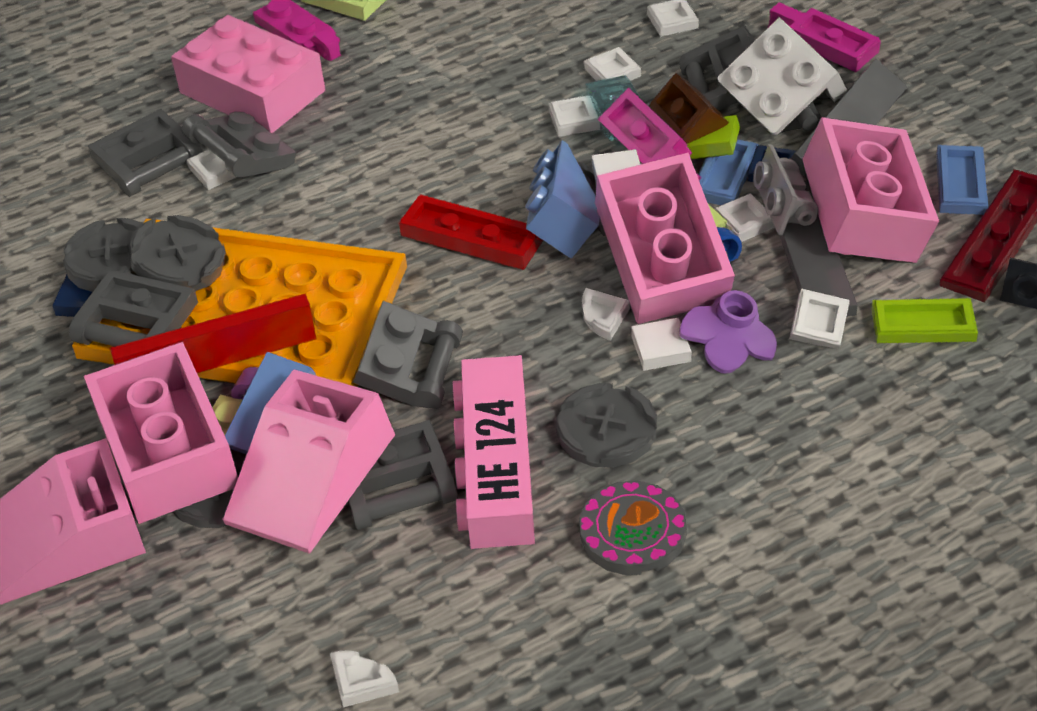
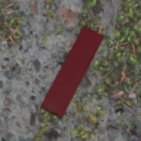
[939,169,1037,303]

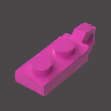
[253,0,341,61]
[768,2,881,72]
[598,88,701,180]

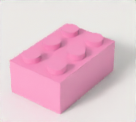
[171,15,325,133]
[802,117,939,263]
[595,153,735,324]
[84,342,238,524]

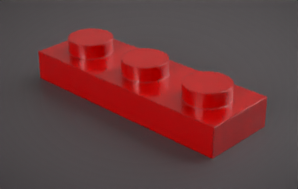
[399,194,543,270]

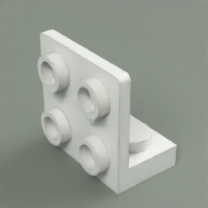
[718,17,848,136]

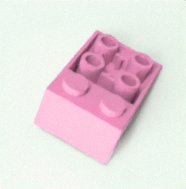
[223,369,395,554]
[0,438,146,605]

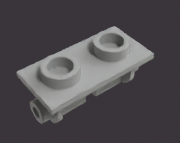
[753,144,818,235]

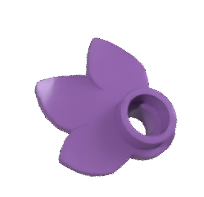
[679,290,777,374]

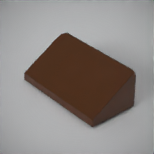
[649,73,729,144]

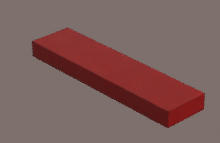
[110,293,317,373]

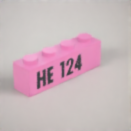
[453,355,535,549]

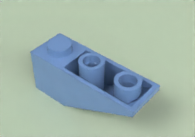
[525,140,600,259]

